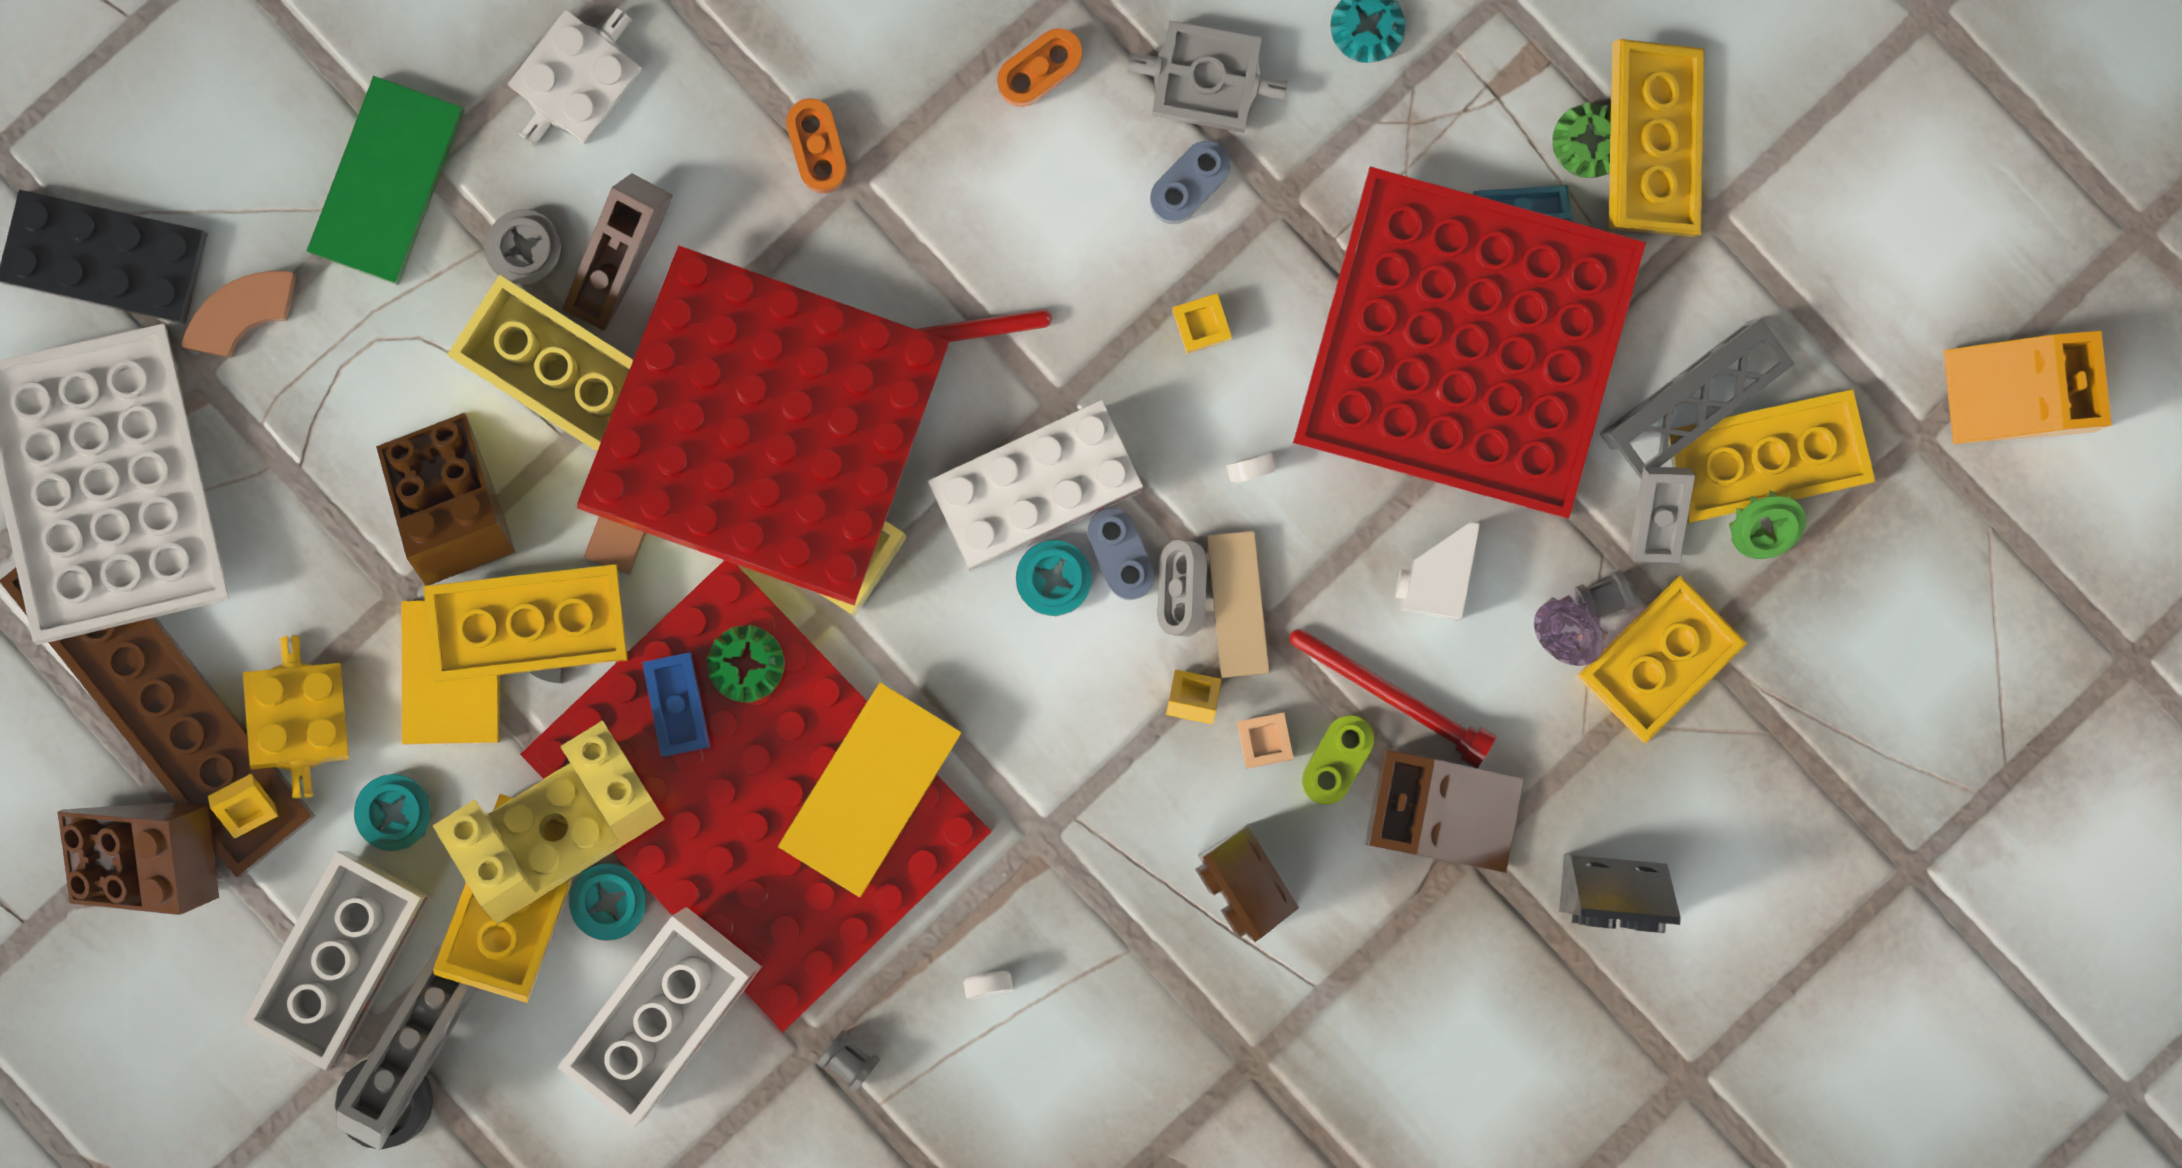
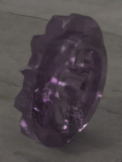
[1534,595,1608,666]

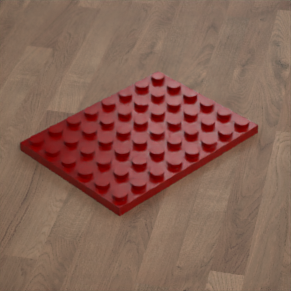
[520,560,992,1032]

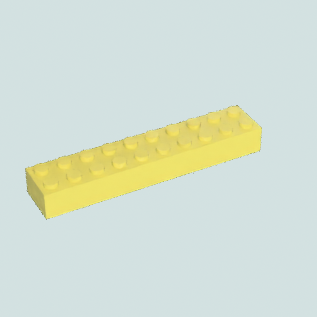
[447,275,907,617]

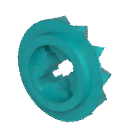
[1330,0,1406,63]
[1016,540,1092,617]
[354,774,433,851]
[569,863,647,941]

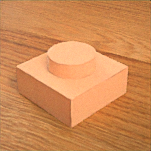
[1236,712,1294,769]

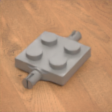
[1126,20,1288,133]

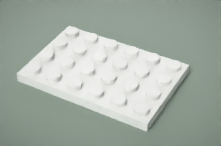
[0,324,230,645]

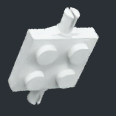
[508,8,642,147]

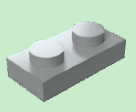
[1629,467,1695,563]

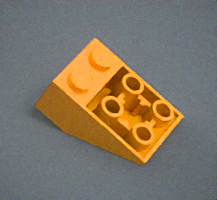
[1943,330,2112,444]

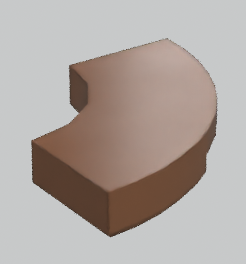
[181,271,297,358]

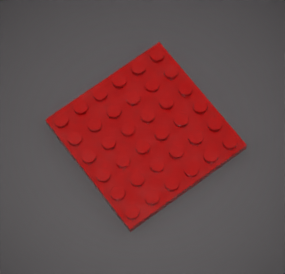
[1293,166,1646,519]
[577,245,950,606]

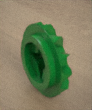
[707,625,785,702]

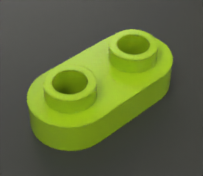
[1301,715,1374,805]

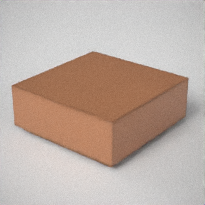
[584,516,646,575]

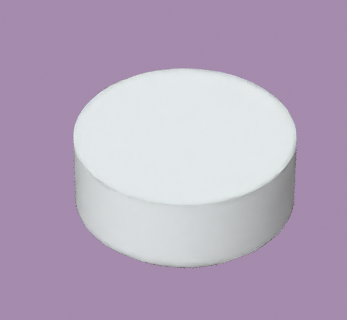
[1226,453,1276,483]
[963,971,1014,999]

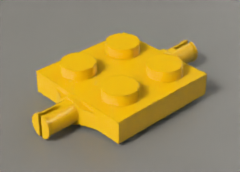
[243,635,350,798]

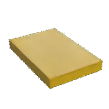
[1577,575,1747,743]
[401,601,501,745]

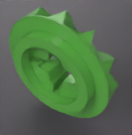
[1552,102,1611,178]
[1729,490,1806,559]

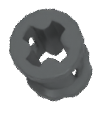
[1574,570,1636,626]
[816,1030,880,1093]

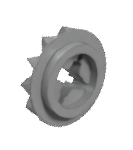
[485,209,562,286]

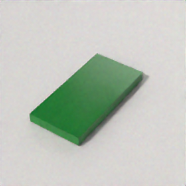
[306,76,465,285]

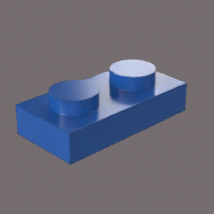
[642,652,711,757]

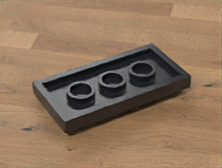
[0,189,208,325]

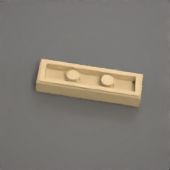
[1206,531,1269,678]

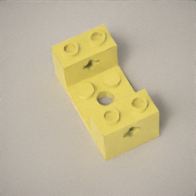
[432,720,665,924]

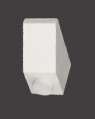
[1395,522,1480,621]

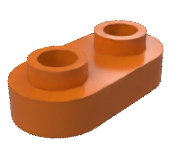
[997,28,1082,107]
[786,98,847,194]

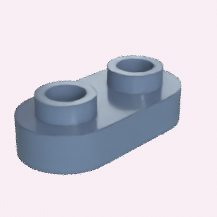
[1150,141,1230,224]
[1088,508,1154,600]

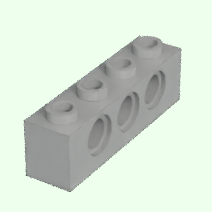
[336,945,477,1150]

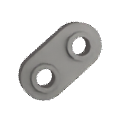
[1157,540,1207,637]

